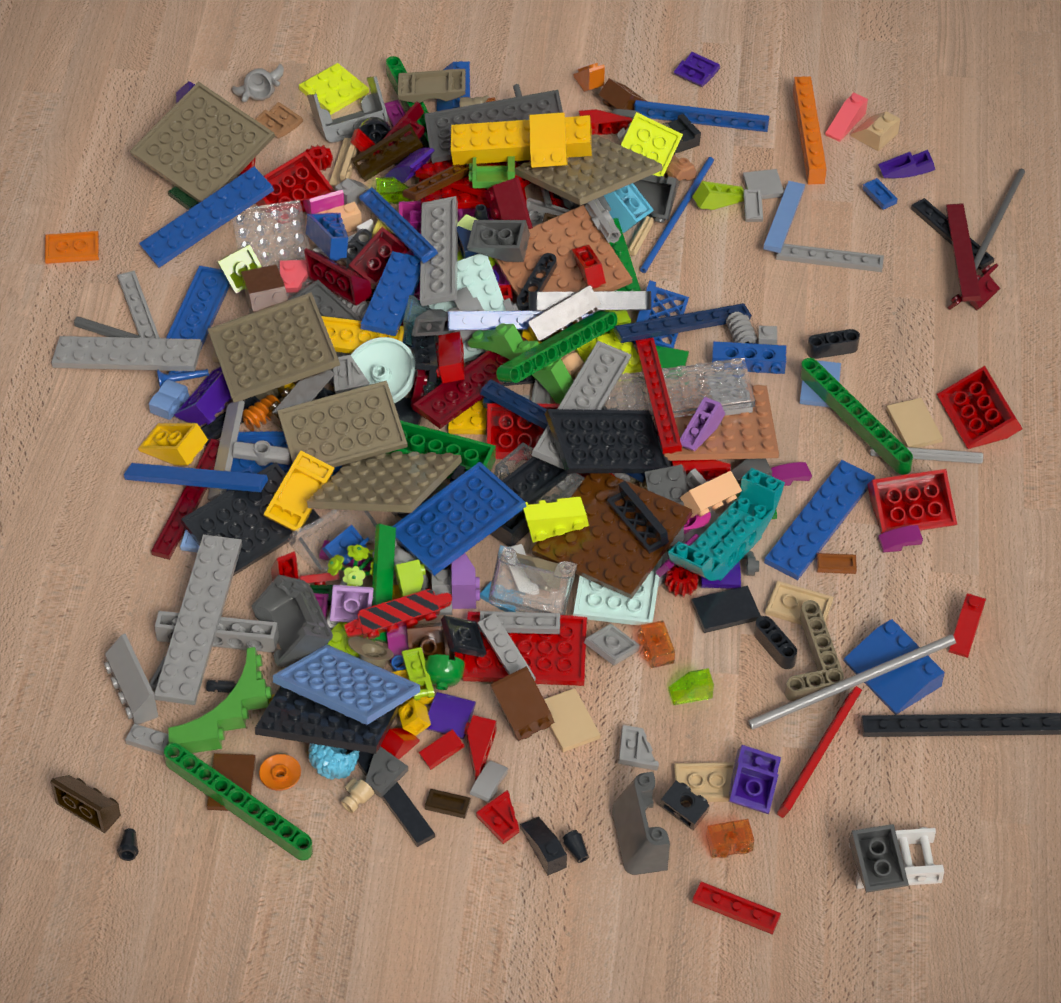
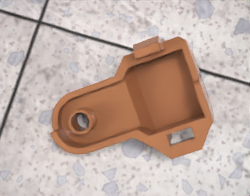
[666,154,697,181]

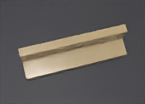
[329,129,359,190]

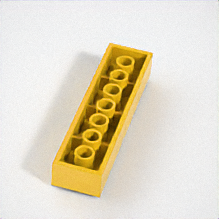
[451,115,592,165]

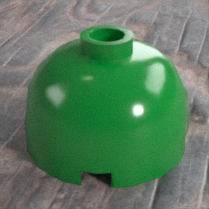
[425,654,465,690]

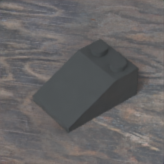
[467,220,530,262]
[849,824,909,893]

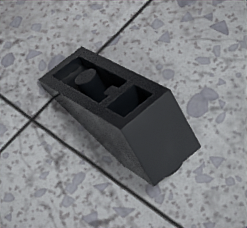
[520,816,567,876]

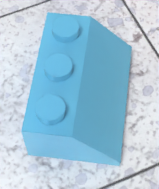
[604,183,654,233]

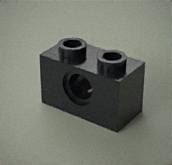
[660,781,710,831]

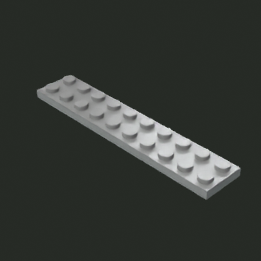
[532,341,632,470]
[154,535,242,705]

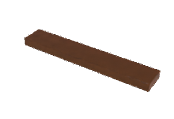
[403,163,487,201]

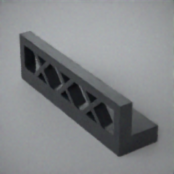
[411,335,438,383]
[607,481,669,554]

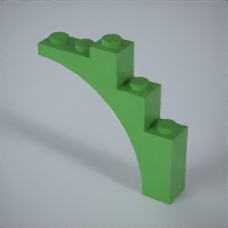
[467,323,574,404]
[168,647,272,756]

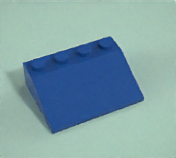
[843,619,945,715]

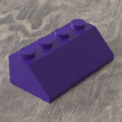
[174,366,232,426]

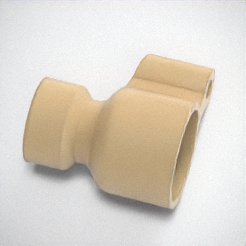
[341,778,374,813]

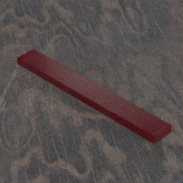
[946,203,981,302]
[151,439,220,560]

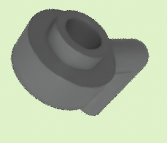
[742,551,759,576]

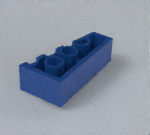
[306,213,348,260]

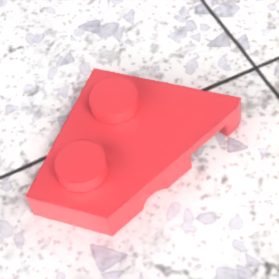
[280,260,308,293]

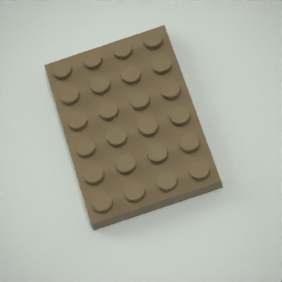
[277,380,408,467]

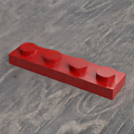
[692,881,781,935]

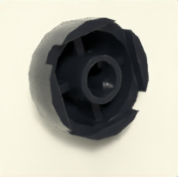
[359,117,391,144]

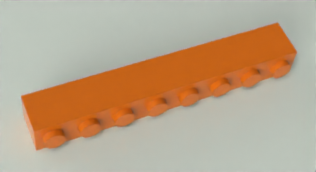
[793,76,827,185]

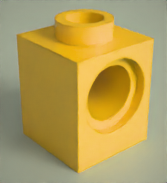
[398,699,431,736]

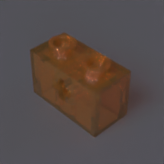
[637,620,675,668]
[706,819,755,858]

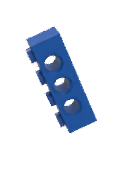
[712,341,786,374]

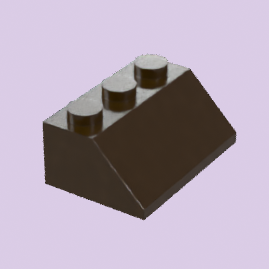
[50,775,121,833]

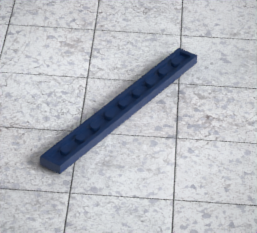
[480,379,646,483]

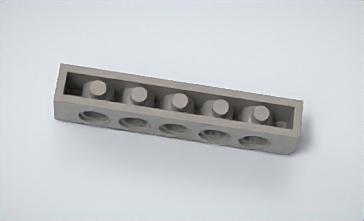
[155,611,279,653]

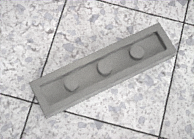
[479,611,560,634]
[478,613,536,681]

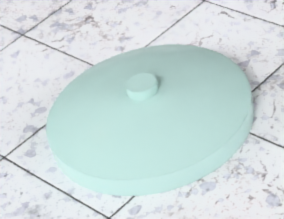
[351,337,417,403]

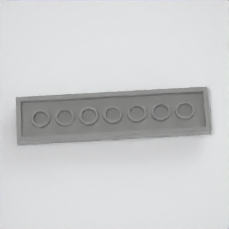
[420,196,458,306]
[51,336,202,371]

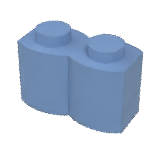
[149,379,189,420]

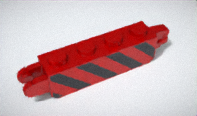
[344,589,453,639]

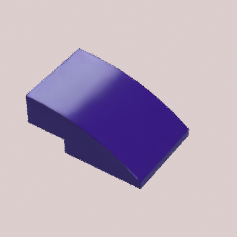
[383,148,435,188]
[728,745,781,814]

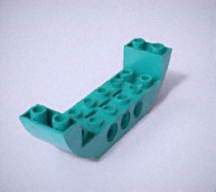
[668,468,785,581]

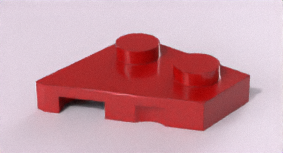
[476,790,519,844]

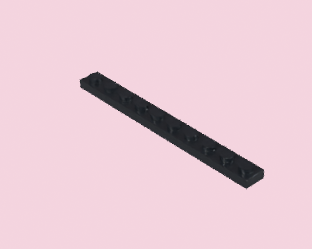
[861,713,1061,737]

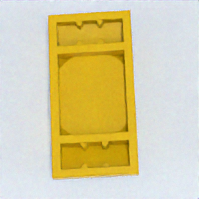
[263,450,335,533]

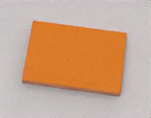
[45,231,99,264]

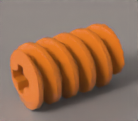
[242,394,279,432]

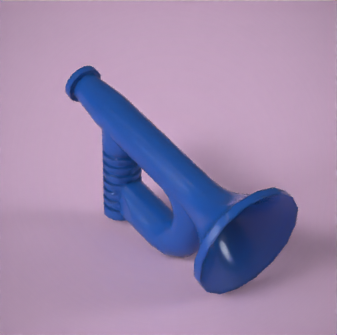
[157,369,209,388]

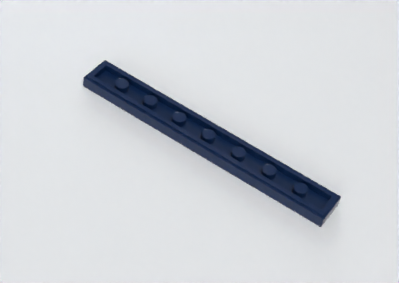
[613,303,752,343]

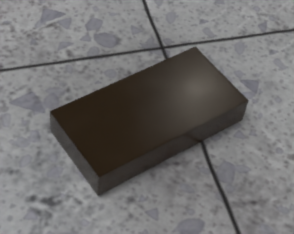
[425,789,471,819]

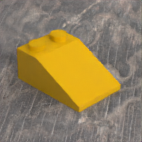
[529,113,568,168]
[138,423,208,466]

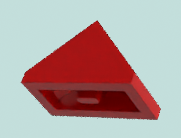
[381,728,420,759]

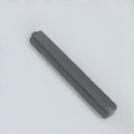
[74,316,140,338]

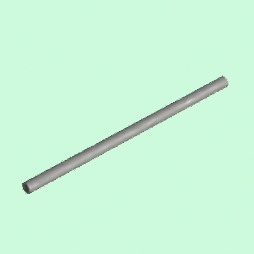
[748,634,956,730]

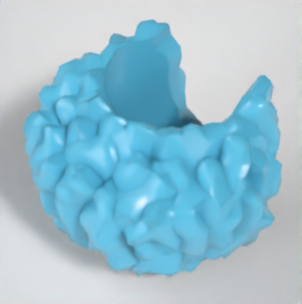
[308,743,360,780]

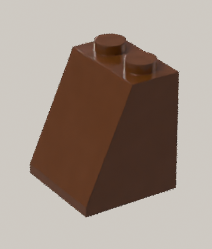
[241,264,288,312]
[490,666,555,741]

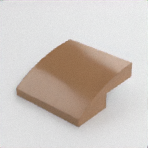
[255,102,303,138]

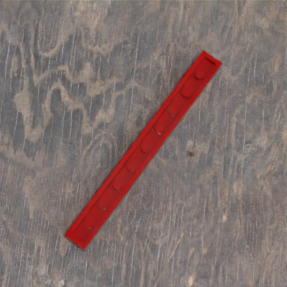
[636,338,682,454]

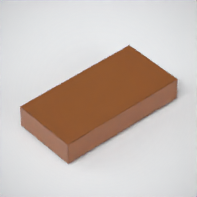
[817,553,857,574]

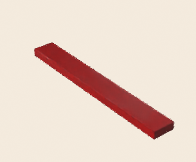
[777,686,862,818]

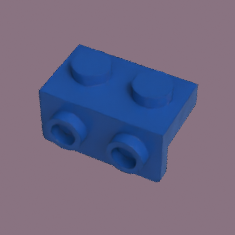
[322,525,370,565]

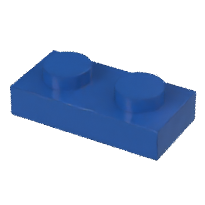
[863,178,898,210]

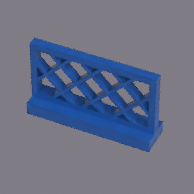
[631,280,689,349]

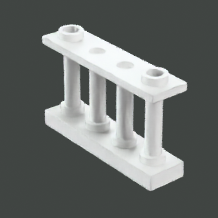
[849,827,944,889]

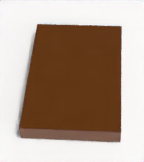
[207,753,256,811]

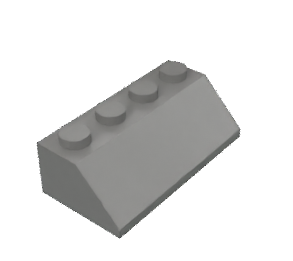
[104,633,158,725]

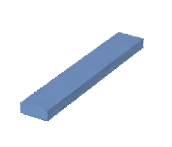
[763,181,805,253]

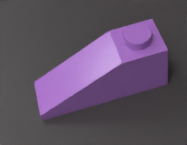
[680,397,725,452]

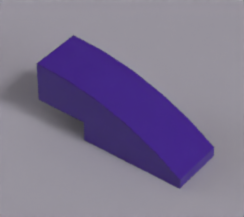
[878,150,936,178]

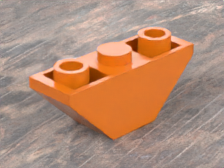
[573,63,605,92]

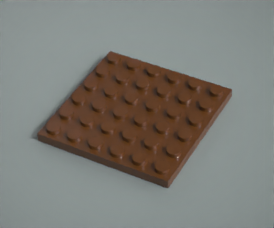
[531,473,693,599]

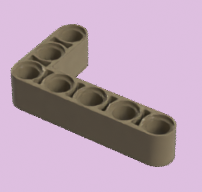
[785,600,844,701]

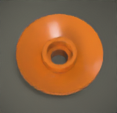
[259,754,301,791]

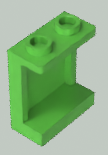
[469,156,515,188]

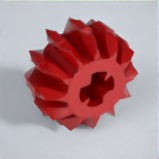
[306,144,333,171]
[665,566,699,598]

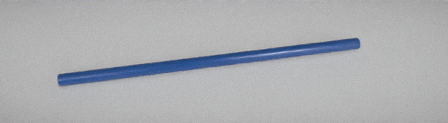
[640,157,714,273]

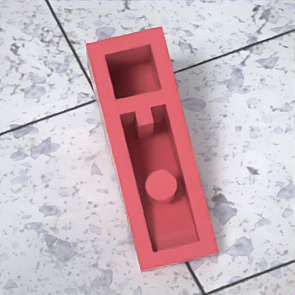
[825,92,868,142]

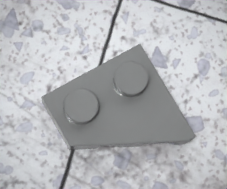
[333,355,371,394]
[618,725,659,771]

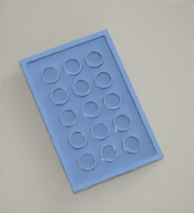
[273,645,420,725]

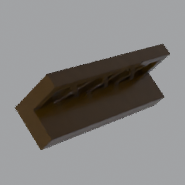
[351,124,423,182]

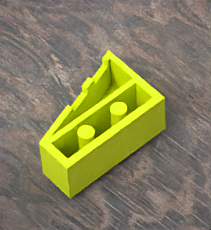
[523,497,589,542]

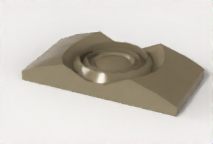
[398,69,466,103]

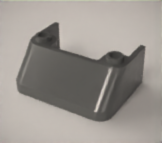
[307,76,389,142]

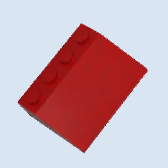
[256,151,335,226]
[937,366,1023,449]
[487,403,560,460]
[867,469,958,534]

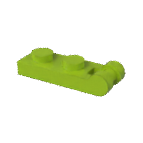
[402,647,435,701]

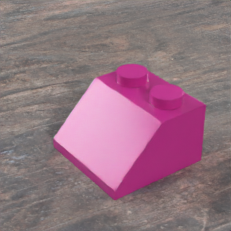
[303,190,344,214]

